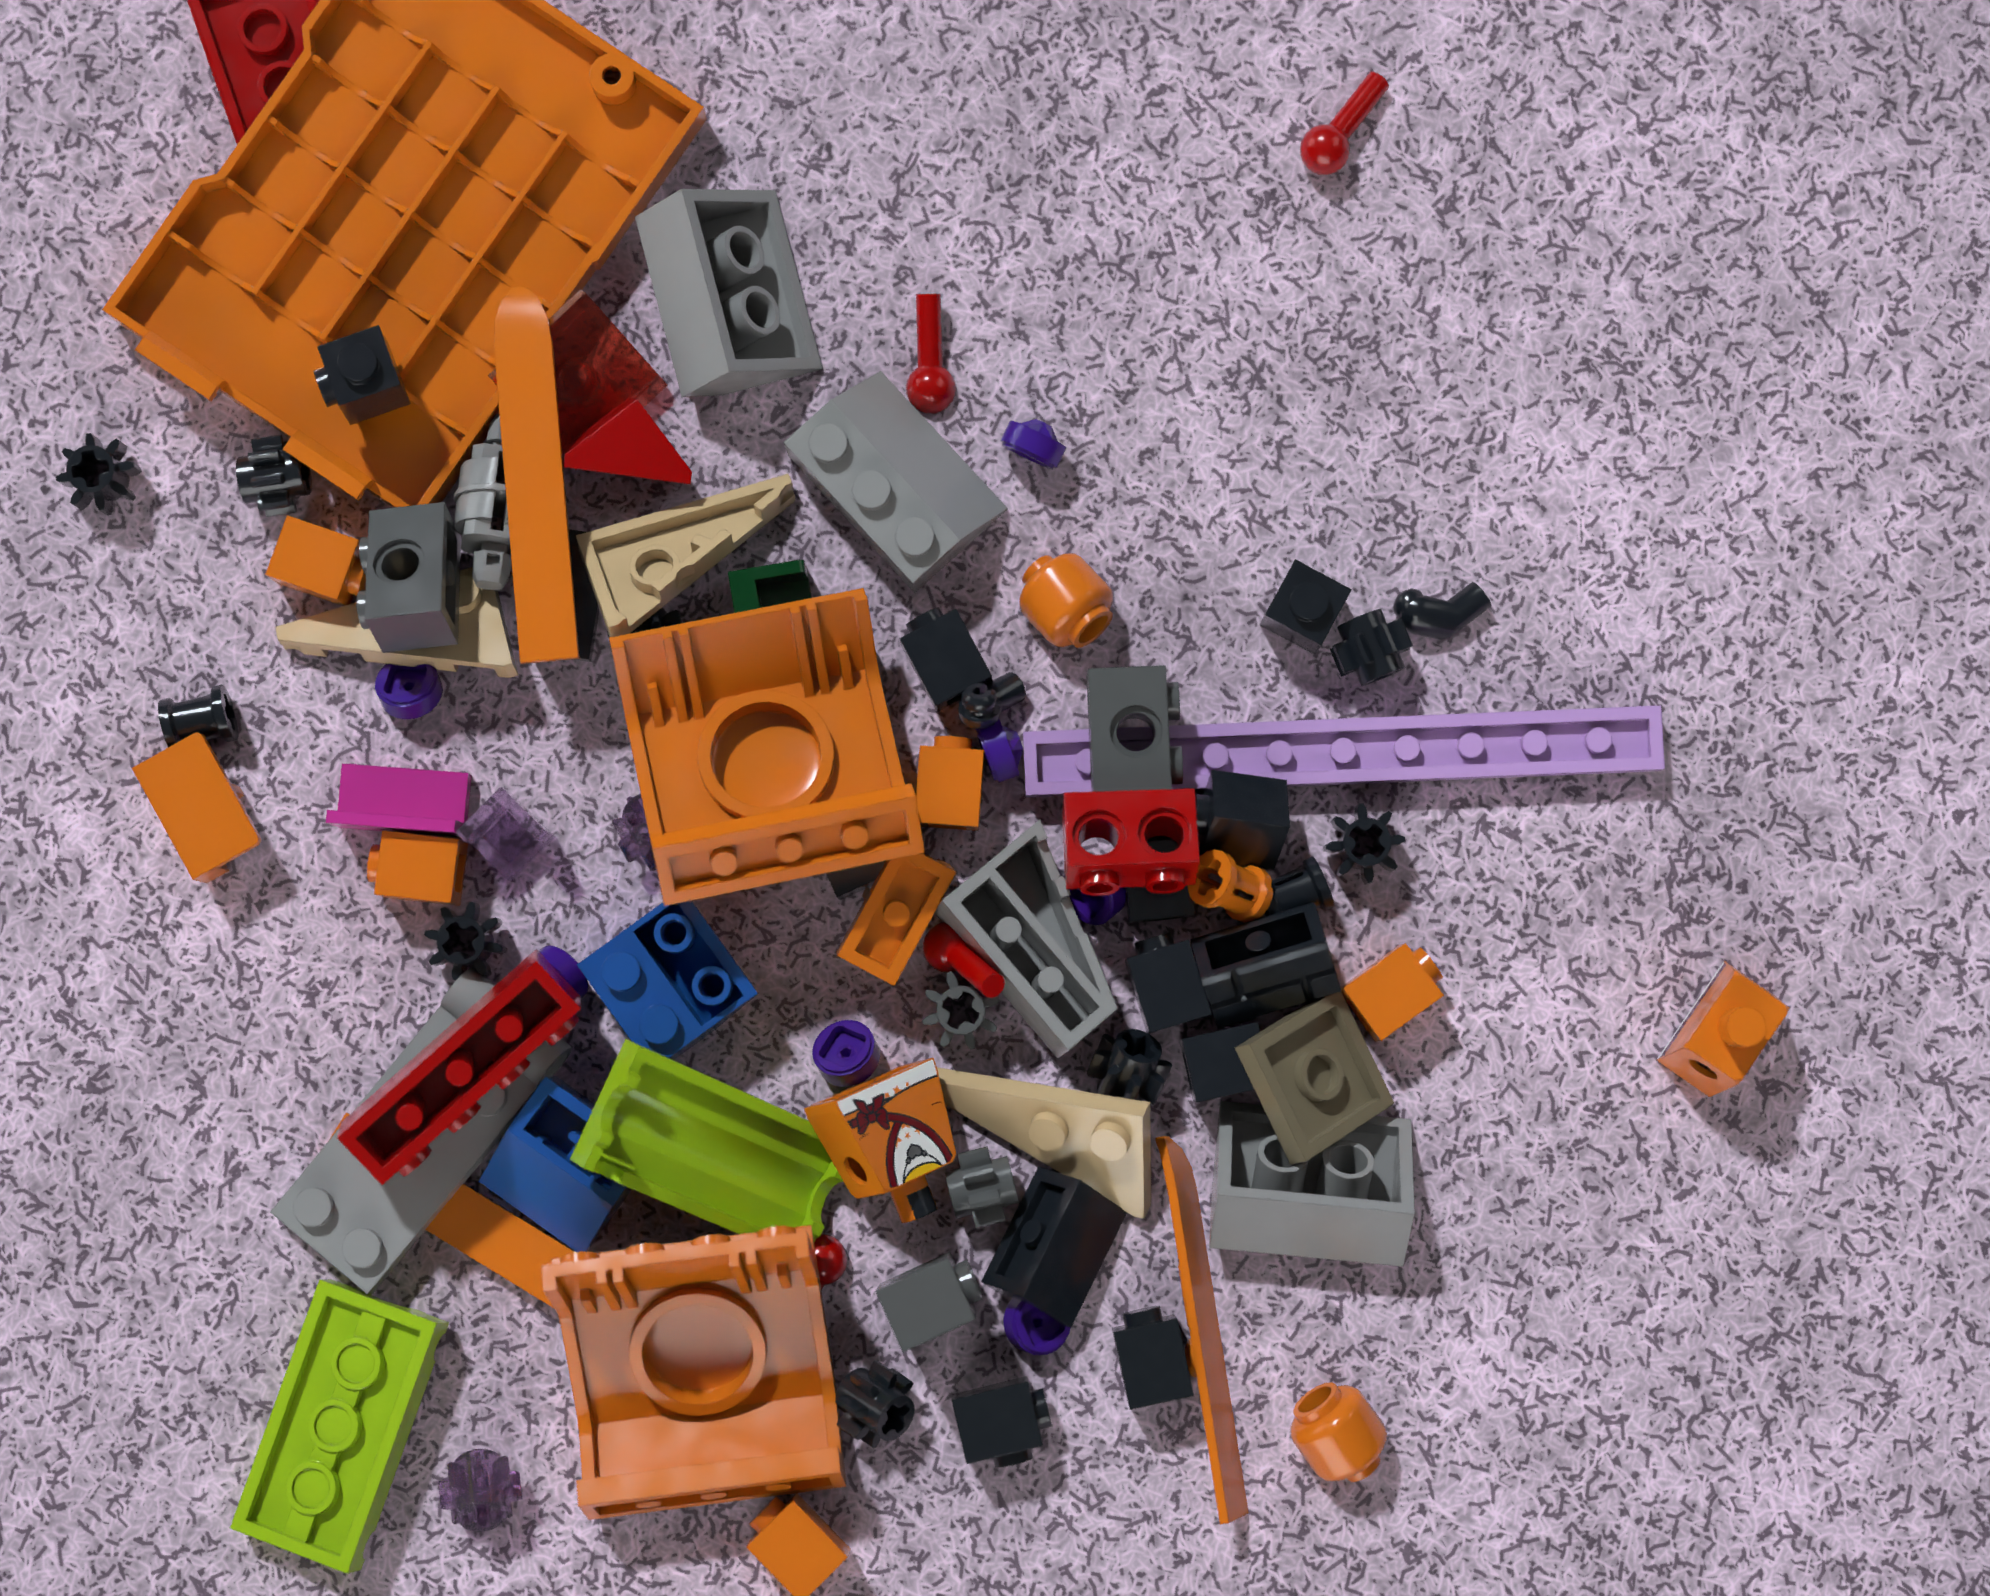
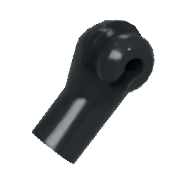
[1393,582,1492,640]
[958,672,1026,729]

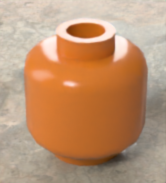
[1019,553,1113,648]
[1290,1382,1387,1482]

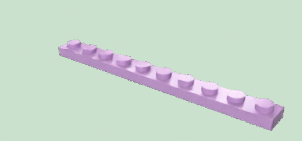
[1023,705,1665,797]

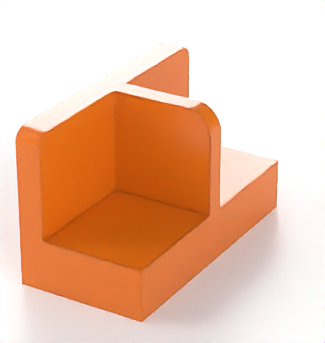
[132,732,261,883]
[836,853,957,986]

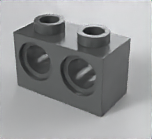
[875,1252,983,1352]

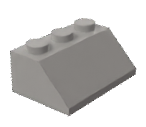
[635,189,823,397]
[783,371,1008,593]
[1209,1101,1415,1267]

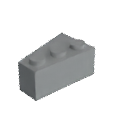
[935,819,1118,1059]

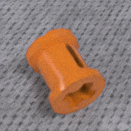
[1187,850,1273,923]

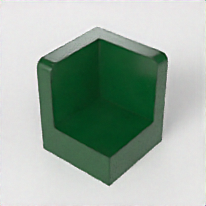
[728,560,812,613]

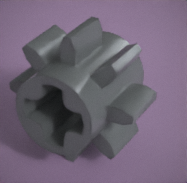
[922,972,1000,1050]
[945,1146,1019,1229]

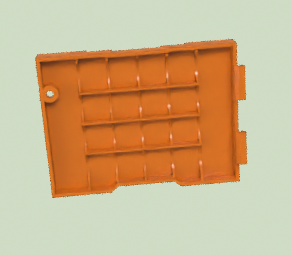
[102,0,707,508]

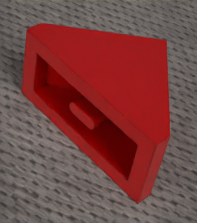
[562,397,692,484]

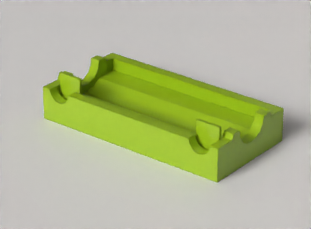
[570,1039,844,1242]
[230,1279,449,1574]

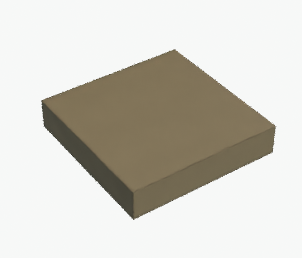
[1235,992,1394,1164]

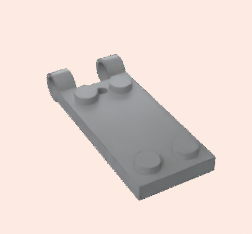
[270,967,572,1294]

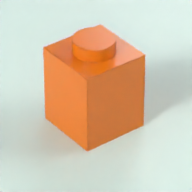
[265,515,366,606]
[916,736,985,831]
[367,830,468,906]
[1341,943,1444,1042]
[746,1493,851,1596]

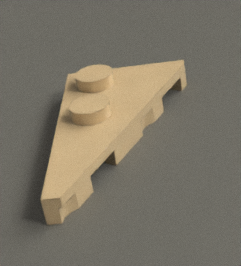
[576,473,795,637]
[275,567,518,678]
[937,1067,1151,1219]

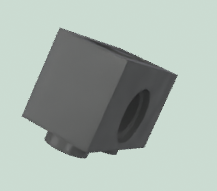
[357,502,461,653]
[1086,665,1183,792]

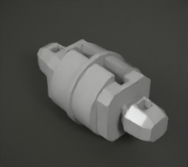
[454,413,512,590]

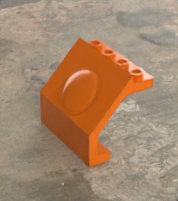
[609,588,925,906]
[542,1225,847,1520]

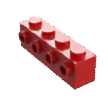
[337,949,581,1185]

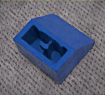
[577,900,759,1060]
[479,1076,632,1252]

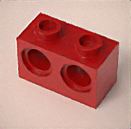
[1062,788,1200,896]

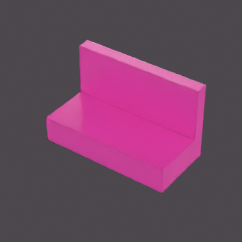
[326,763,472,838]

